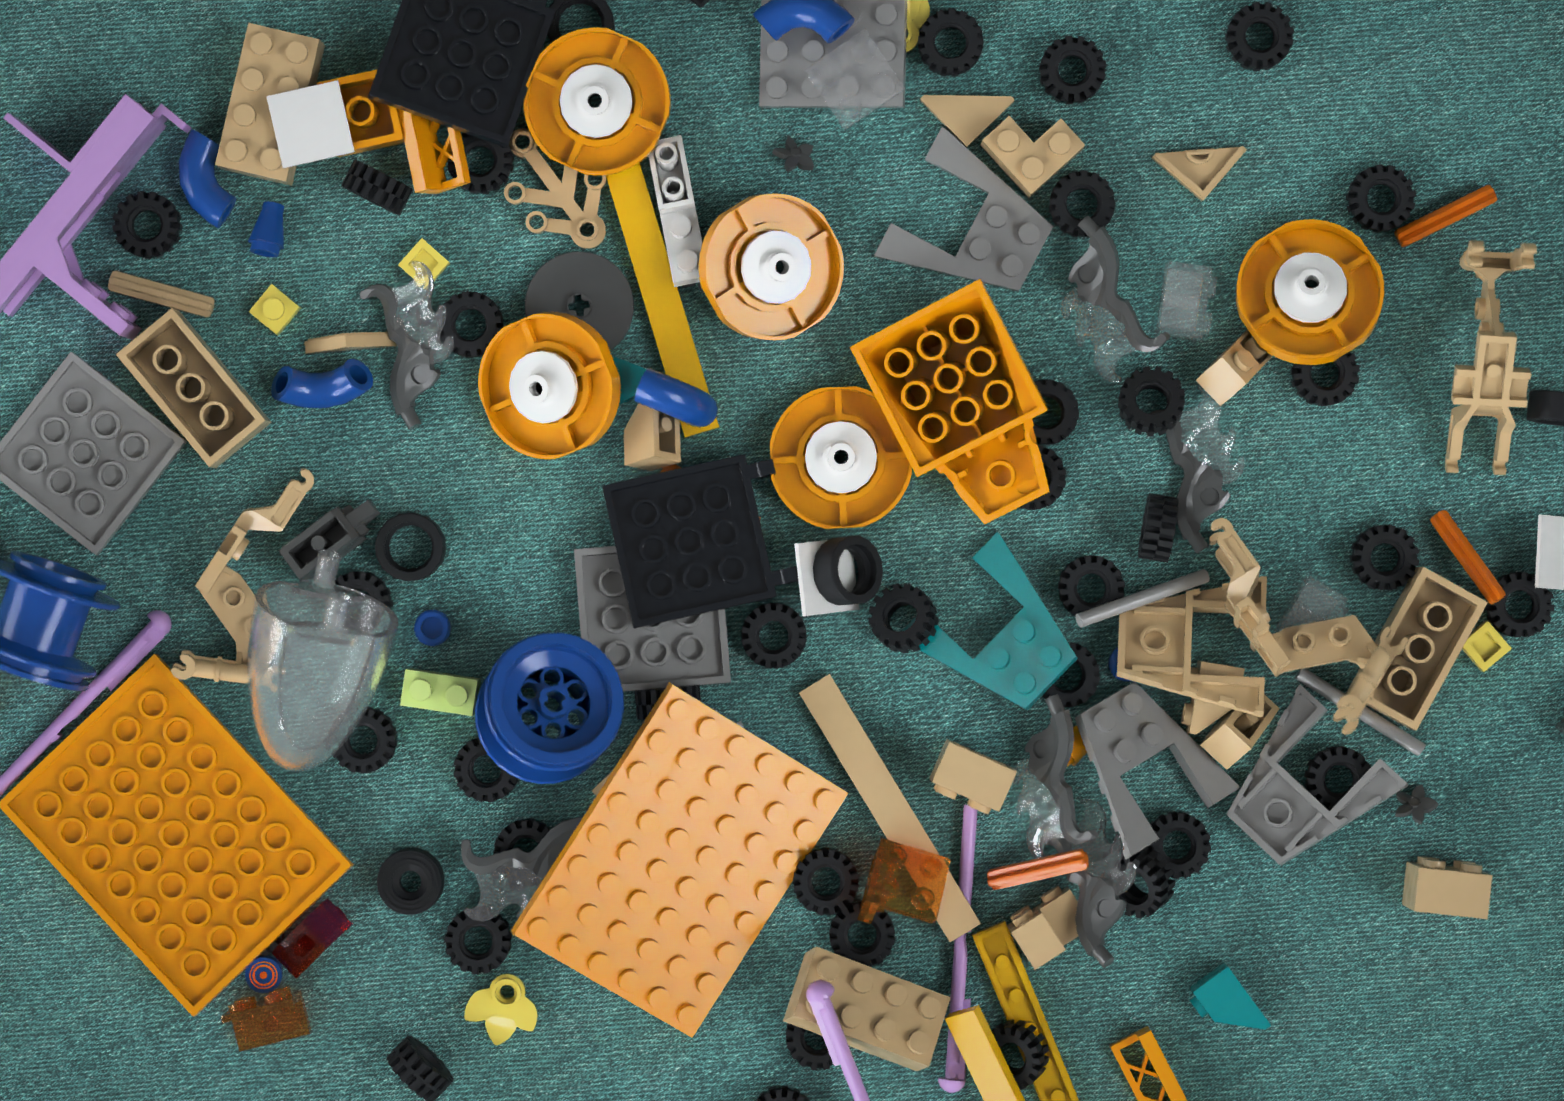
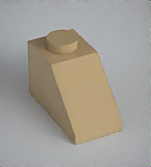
[623,403,681,471]
[1200,694,1280,770]

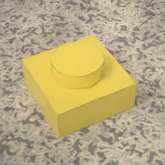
[398,238,450,290]
[249,284,301,336]
[1462,621,1512,672]

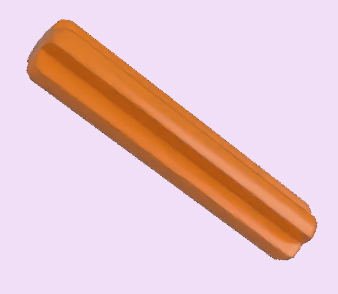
[1394,185,1497,247]
[1430,510,1506,605]
[987,849,1089,890]

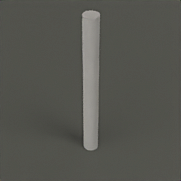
[1075,569,1210,628]
[1295,668,1426,756]

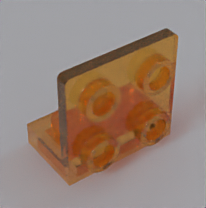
[857,838,950,924]
[220,987,312,1052]

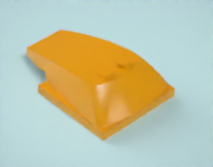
[850,279,1050,524]

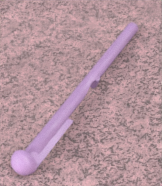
[0,610,172,797]
[938,805,978,1093]
[806,980,870,1101]

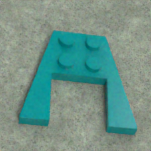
[902,532,1078,711]

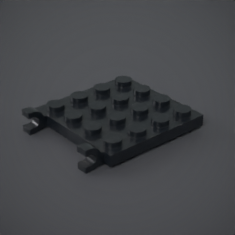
[368,0,556,148]
[602,454,799,629]

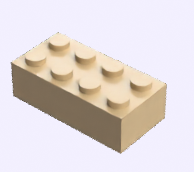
[215,23,325,186]
[116,308,271,468]
[1346,567,1488,731]
[783,946,951,1071]

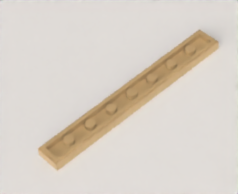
[799,674,981,942]

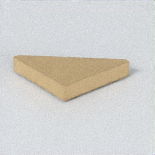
[920,95,1015,148]
[1151,146,1247,201]
[304,332,397,354]

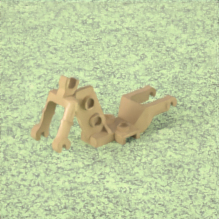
[1445,240,1537,475]
[171,468,314,691]
[1209,518,1408,735]

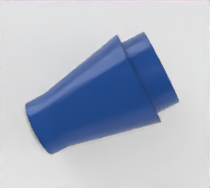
[248,201,284,258]

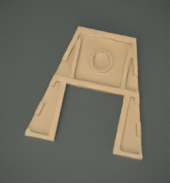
[1117,576,1267,717]

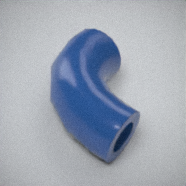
[753,0,855,44]
[179,129,236,228]
[271,359,373,408]
[635,368,718,428]

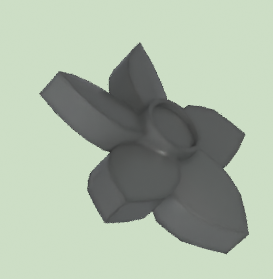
[772,136,814,172]
[1395,785,1438,825]

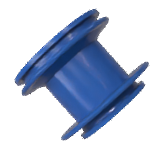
[0,551,121,691]
[475,633,624,784]

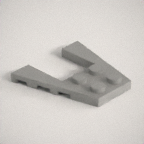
[874,127,1053,292]
[1075,682,1240,859]
[1226,685,1408,866]

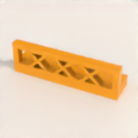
[398,109,471,194]
[1109,1026,1187,1101]

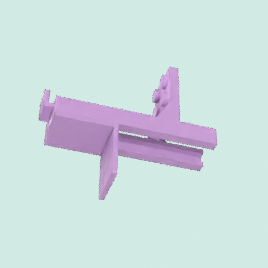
[0,94,192,340]

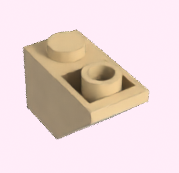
[1196,329,1273,406]
[1181,660,1245,734]

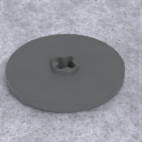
[525,252,634,351]

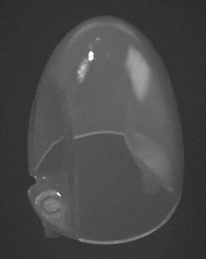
[247,549,399,772]

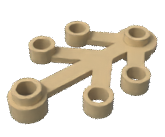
[504,128,606,249]

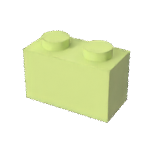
[400,668,481,716]

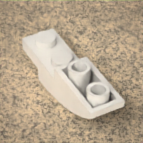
[648,135,703,287]

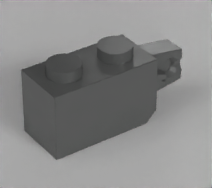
[278,500,381,583]

